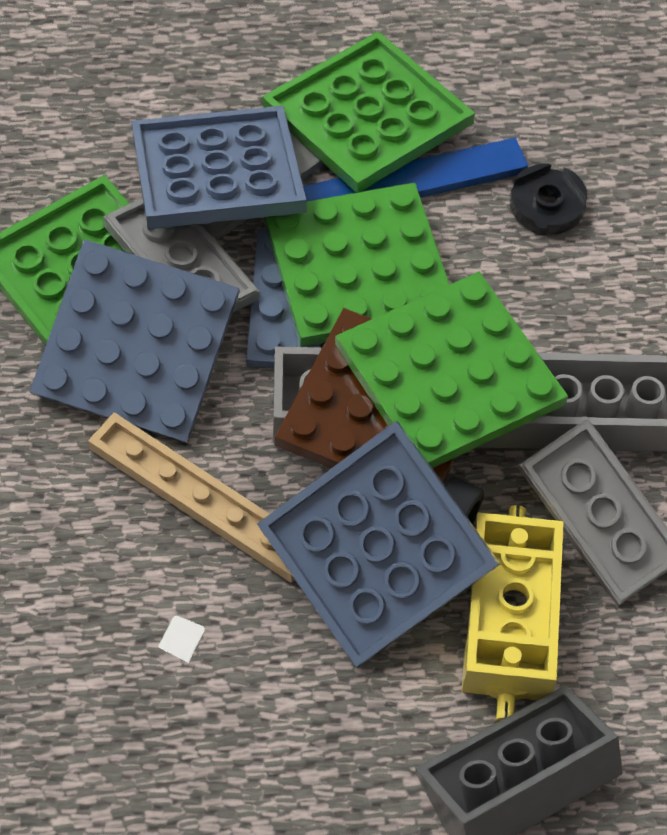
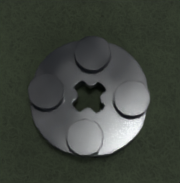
[510,163,587,235]

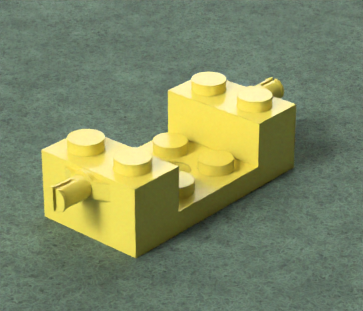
[461,505,564,723]

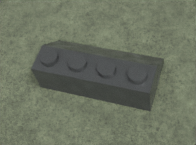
[415,685,623,835]

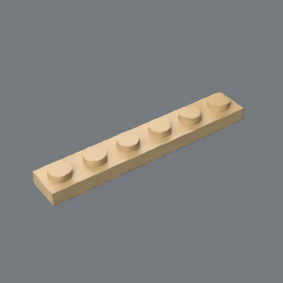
[88,412,295,583]

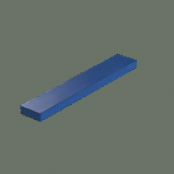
[303,137,529,202]

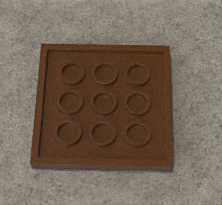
[275,308,456,484]

